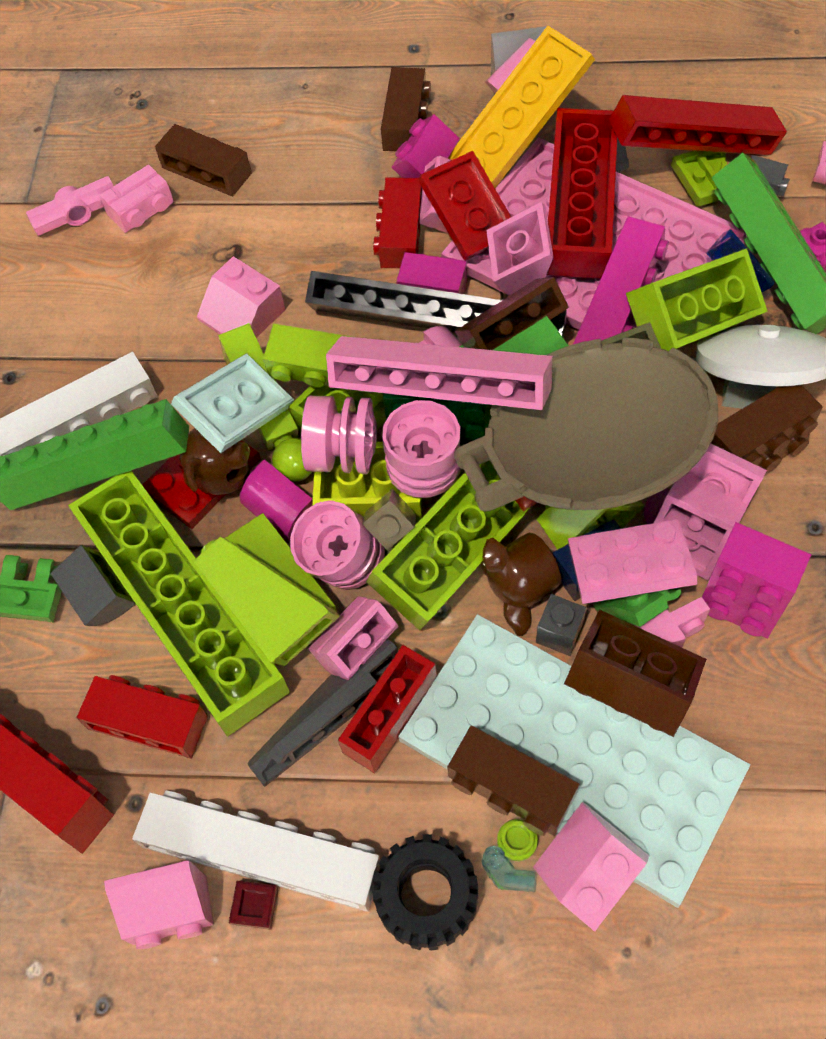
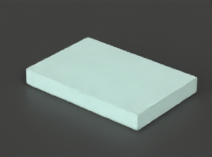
[171,353,294,453]

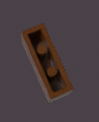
[381,67,431,151]
[155,124,252,197]
[455,277,569,350]
[447,725,580,836]

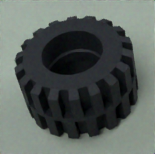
[372,834,478,951]

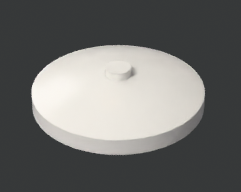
[696,325,826,386]

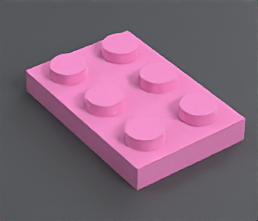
[568,519,697,604]

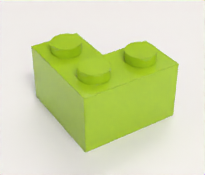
[536,500,645,550]

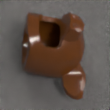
[180,428,250,495]
[482,532,561,636]

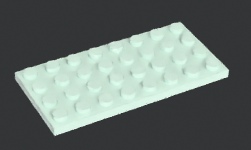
[399,614,751,908]

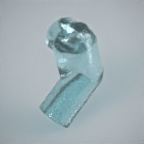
[482,845,537,892]

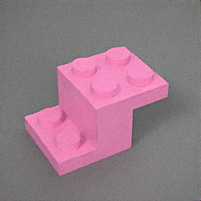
[654,444,767,580]

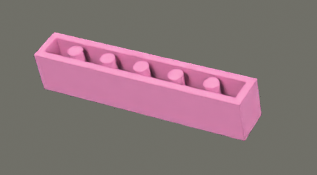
[326,336,552,410]

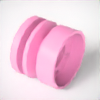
[301,395,377,474]
[382,400,460,498]
[290,500,385,590]

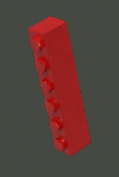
[609,95,787,155]

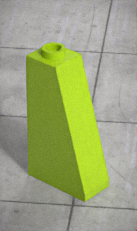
[218,323,299,451]
[225,513,337,636]
[193,536,340,666]

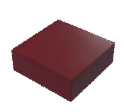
[229,881,278,930]

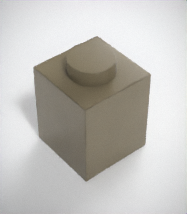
[362,489,416,550]

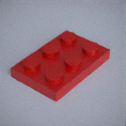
[418,151,511,261]
[142,440,261,529]

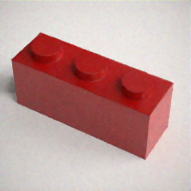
[373,177,422,268]
[338,645,437,774]
[76,675,208,759]

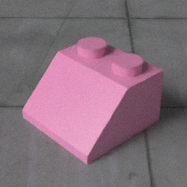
[486,202,553,296]
[197,256,286,338]
[533,802,650,931]
[104,860,213,949]

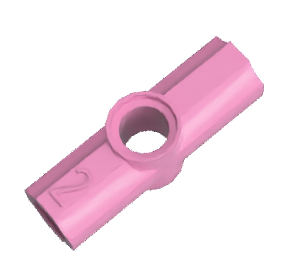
[26,176,114,236]

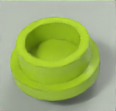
[497,819,538,862]

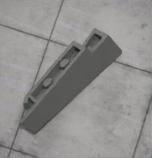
[248,639,398,787]

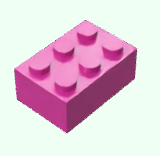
[702,522,812,639]

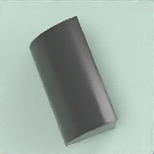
[50,545,135,626]

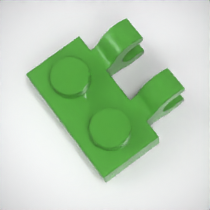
[0,555,62,622]
[593,588,682,627]

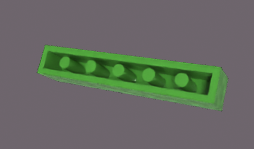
[711,152,826,334]
[0,399,189,510]

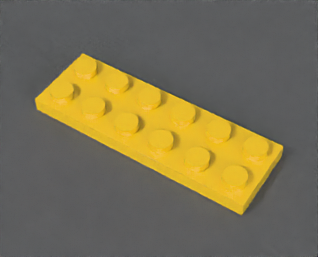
[448,26,595,188]

